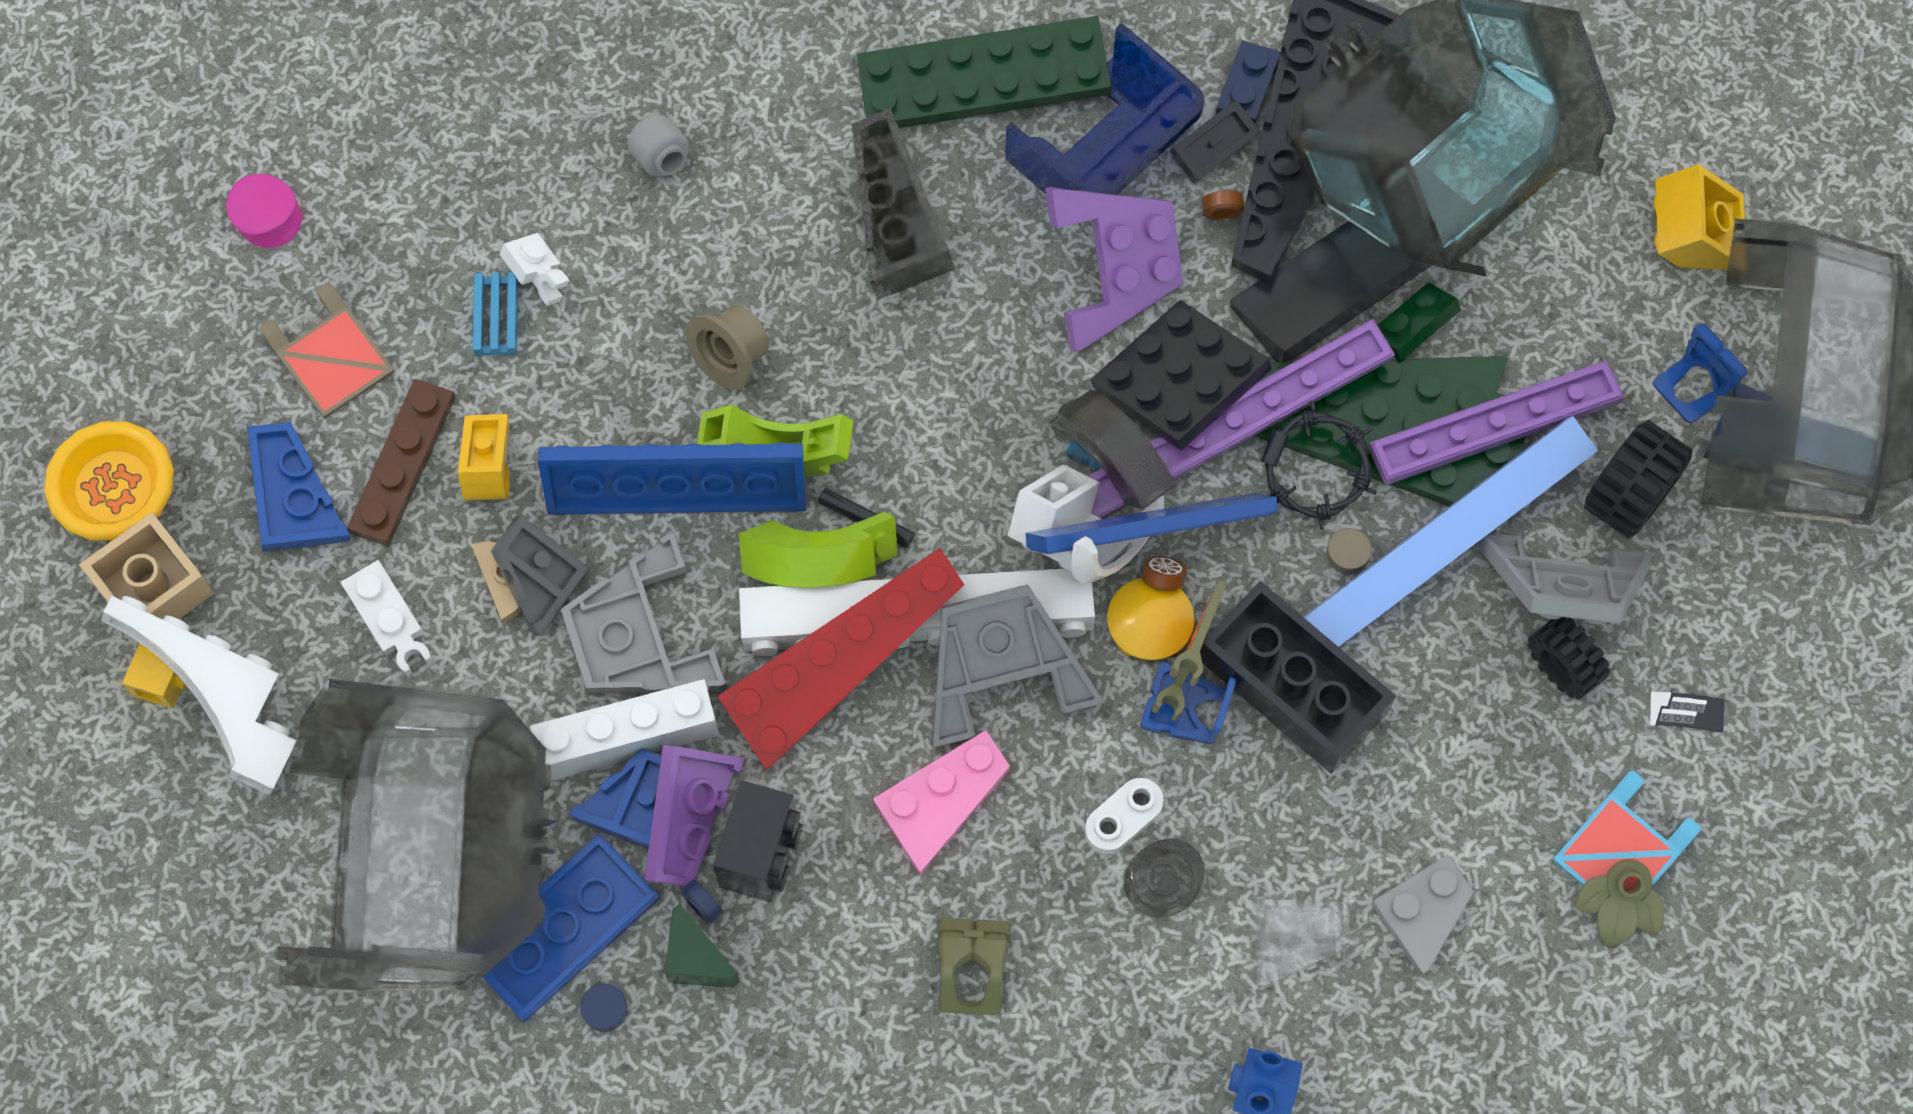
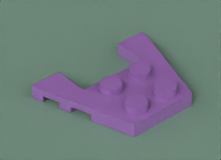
[1045,187,1184,351]

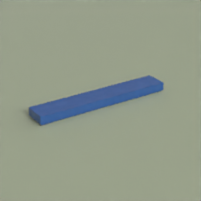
[1025,493,1278,554]

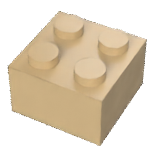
[79,512,214,619]

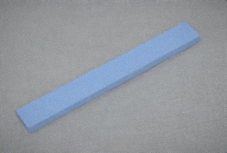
[1303,416,1598,647]

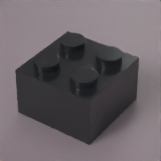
[713,780,803,903]

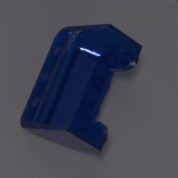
[1005,22,1204,195]

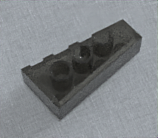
[852,109,955,300]

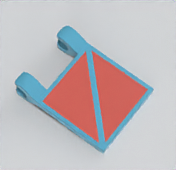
[1553,771,1701,890]

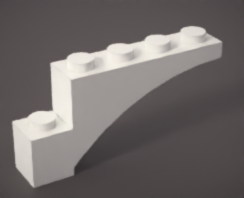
[101,596,297,795]

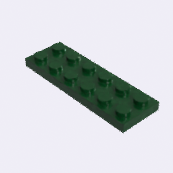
[857,16,1111,132]

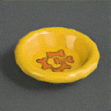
[44,421,174,541]

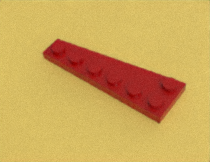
[717,548,965,769]

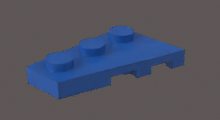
[247,422,350,552]

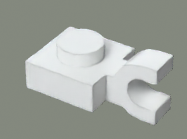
[499,233,570,306]

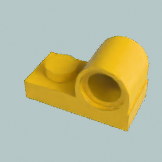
[458,414,510,501]

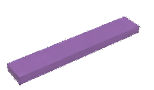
[1368,360,1624,486]

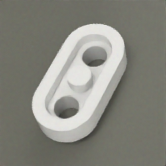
[1085,778,1163,854]

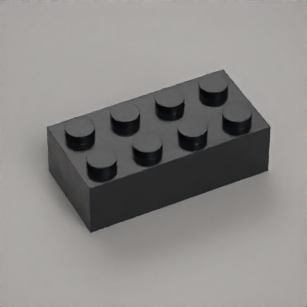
[1200,581,1396,774]

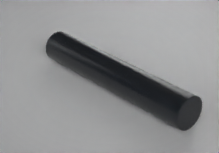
[818,488,915,548]

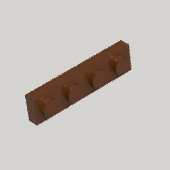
[347,379,456,547]

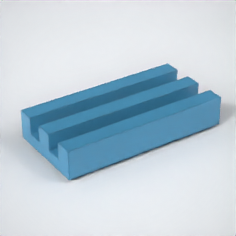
[473,272,518,356]

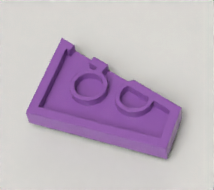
[644,745,745,886]

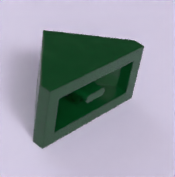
[665,904,740,988]

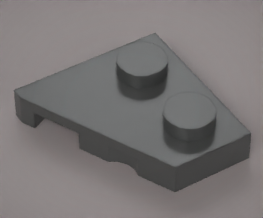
[491,515,589,636]

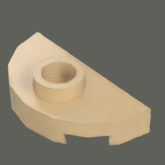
[471,541,521,624]

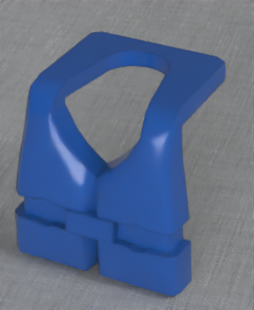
[1653,323,1747,423]
[1140,662,1236,744]

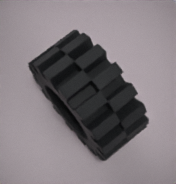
[1527,617,1610,700]

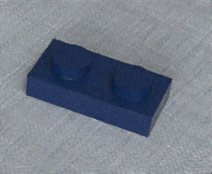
[1216,40,1281,124]

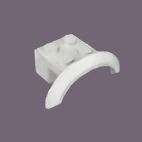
[1007,464,1164,583]

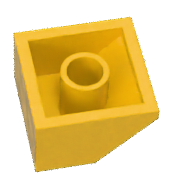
[1653,164,1747,271]

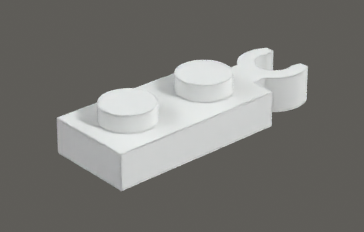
[340,560,432,676]

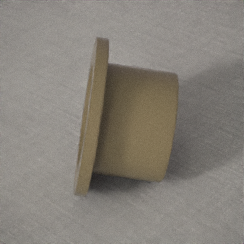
[686,306,769,390]

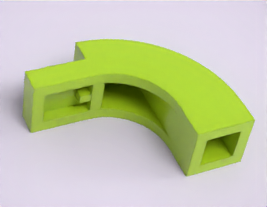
[697,405,854,477]
[738,512,898,588]

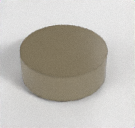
[1326,528,1372,574]

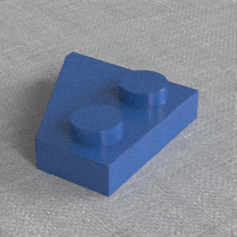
[569,749,661,849]

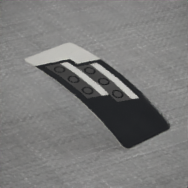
[1650,691,1725,733]

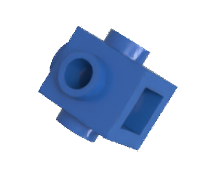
[1228,1048,1303,1114]

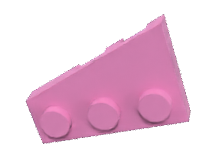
[873,730,1010,876]

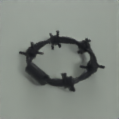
[1261,400,1377,530]

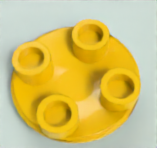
[1107,578,1194,660]

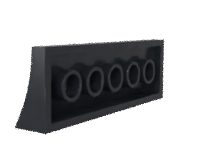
[1229,168,1484,362]

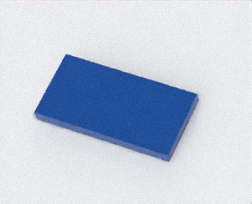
[463,833,660,1023]

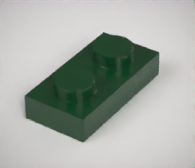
[1377,282,1461,361]

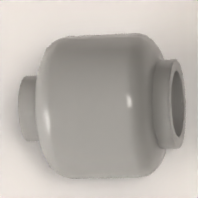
[628,115,689,177]

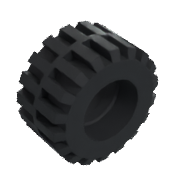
[1584,419,1693,539]

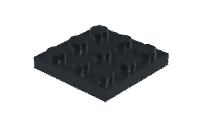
[1090,300,1272,451]

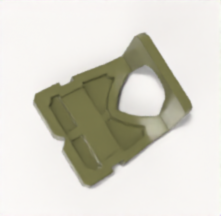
[938,918,1011,1015]

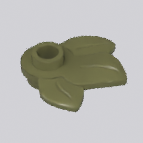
[1575,859,1665,947]

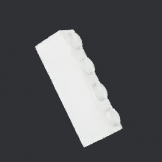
[530,679,719,782]

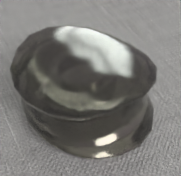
[1124,838,1205,918]

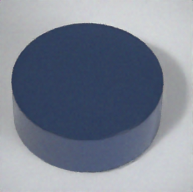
[681,879,723,923]
[580,983,628,1032]

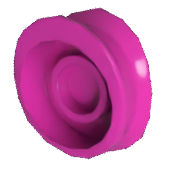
[226,174,302,248]

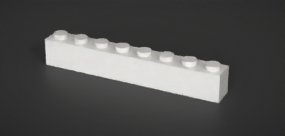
[739,569,1095,657]

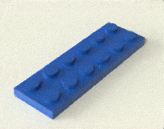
[538,443,806,515]

